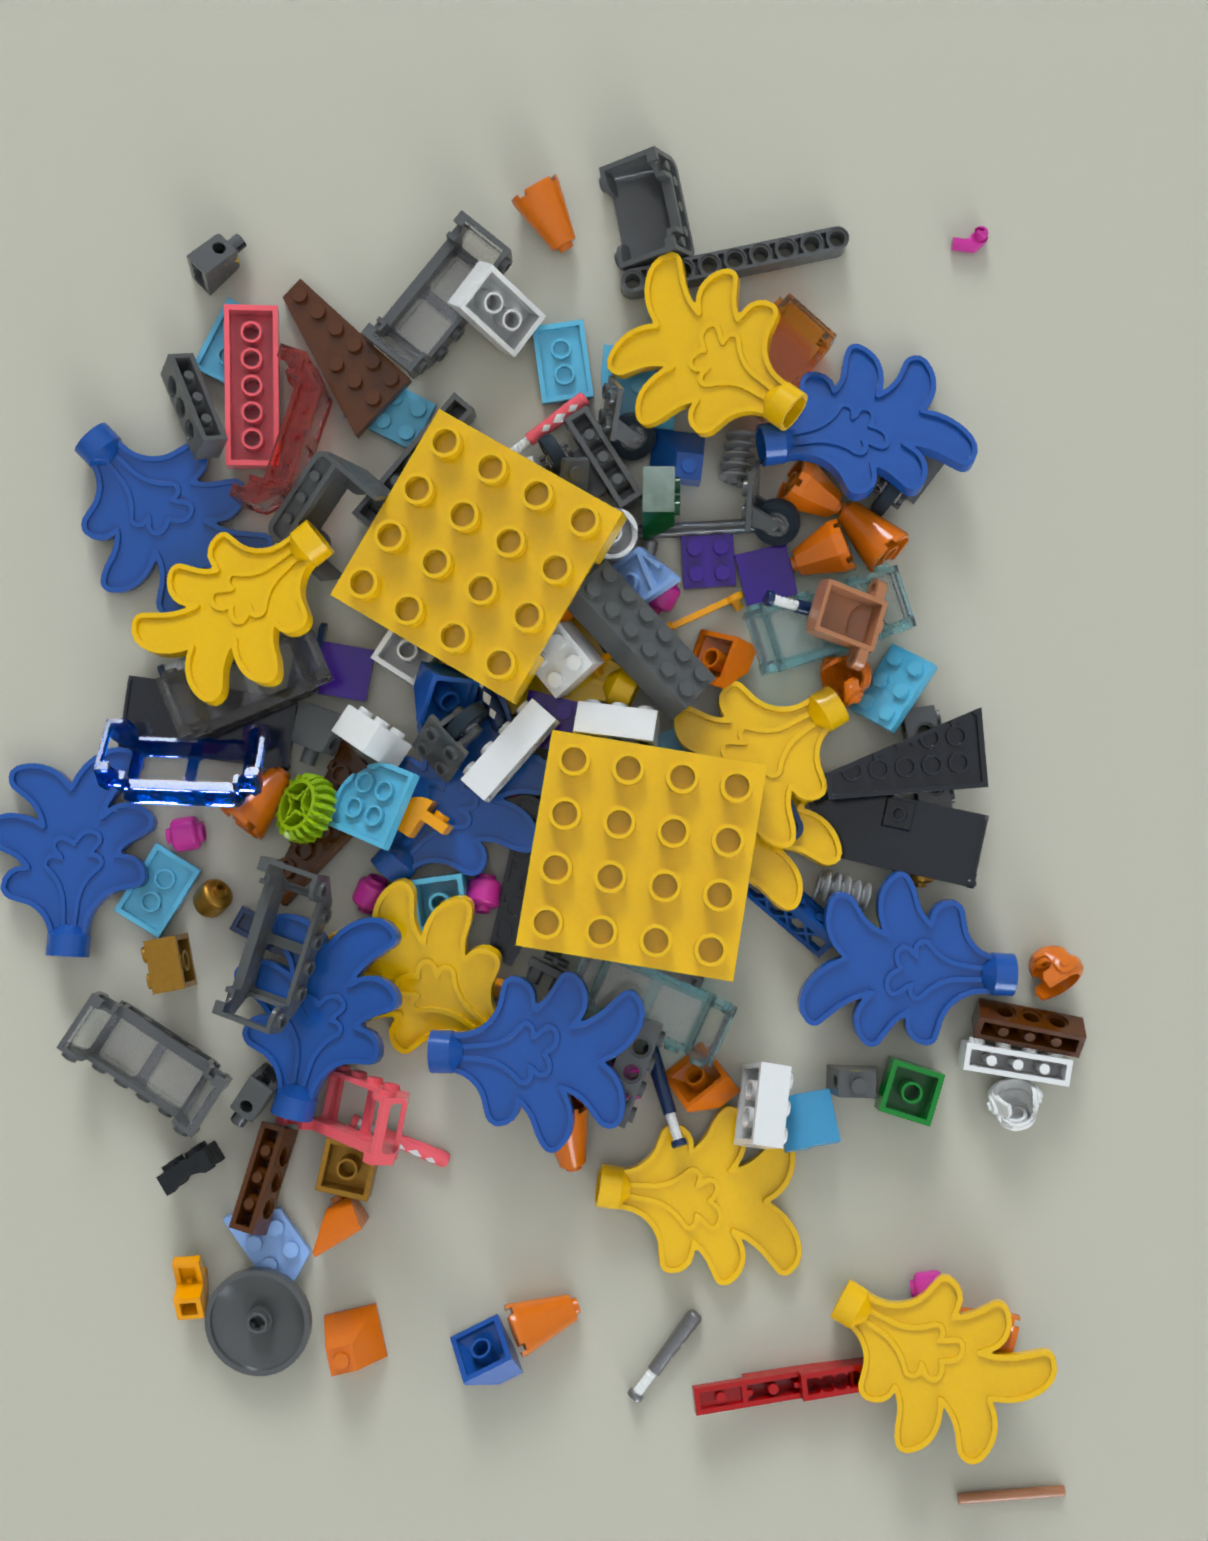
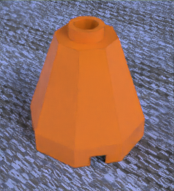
[776,461,843,518]
[790,518,857,576]

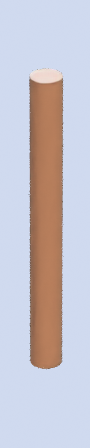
[957,1485,1066,1505]

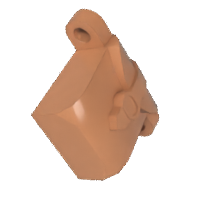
[806,578,888,671]

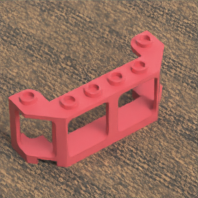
[275,1065,410,1165]

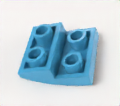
[783,1089,841,1153]

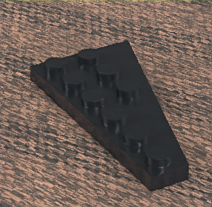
[825,707,988,800]
[490,795,540,967]

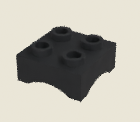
[156,1140,225,1196]

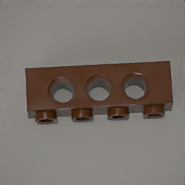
[972,997,1087,1058]
[229,1121,299,1236]

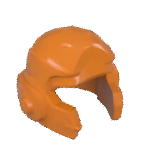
[820,655,872,706]
[1028,945,1084,1001]

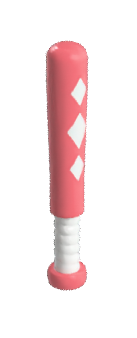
[510,393,589,454]
[349,1114,450,1167]

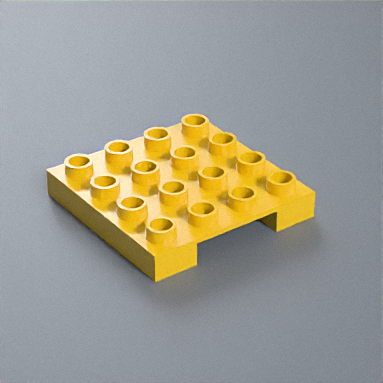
[330,409,627,705]
[516,730,767,982]

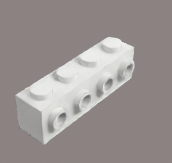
[461,698,560,803]
[957,1036,1073,1087]

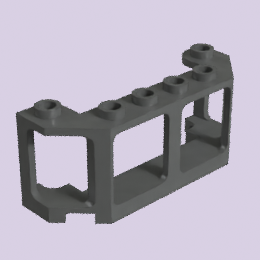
[212,856,332,1034]

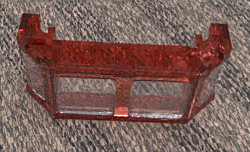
[229,343,333,515]

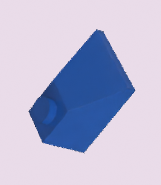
[649,429,705,487]
[414,661,480,724]
[450,1314,523,1385]

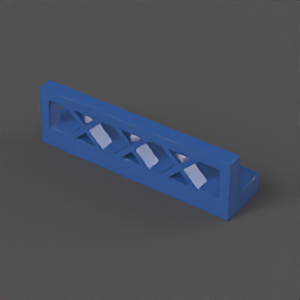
[747,884,832,958]

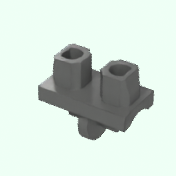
[526,951,570,991]

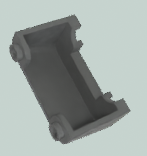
[599,146,694,271]

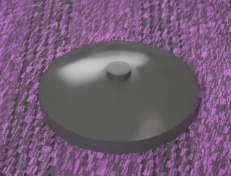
[205,1267,312,1376]

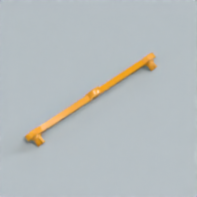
[594,591,744,677]

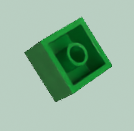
[874,1055,945,1127]

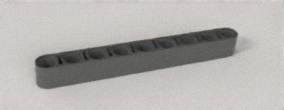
[621,226,849,300]

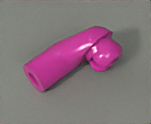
[951,226,989,253]

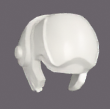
[986,1078,1043,1131]

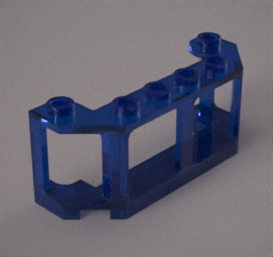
[93,718,271,807]

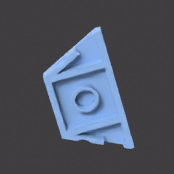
[612,546,681,604]
[223,1206,312,1282]

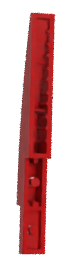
[692,1357,864,1416]

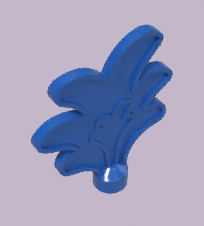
[756,344,978,501]
[75,423,275,613]
[370,691,547,882]
[0,747,158,957]
[797,870,1018,1047]
[234,913,402,1122]
[427,971,646,1153]

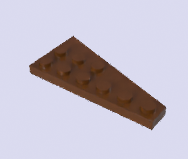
[283,279,412,439]
[280,739,368,906]

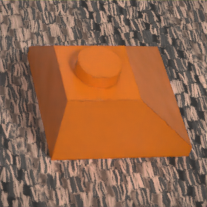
[693,629,758,689]
[666,1042,741,1112]
[312,1195,369,1257]
[324,1303,388,1376]

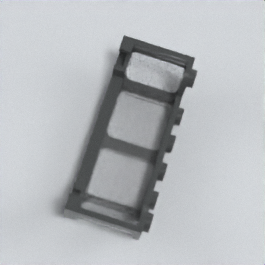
[361,210,513,379]
[56,991,233,1137]

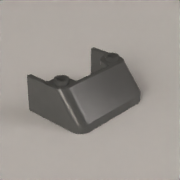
[268,451,391,581]

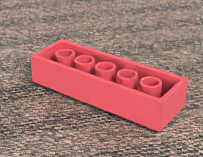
[224,304,281,470]

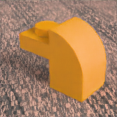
[398,797,454,838]
[172,1255,209,1320]

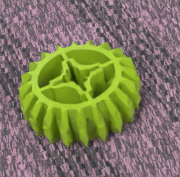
[275,772,338,845]

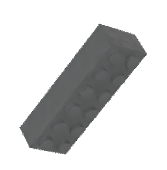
[568,560,716,720]

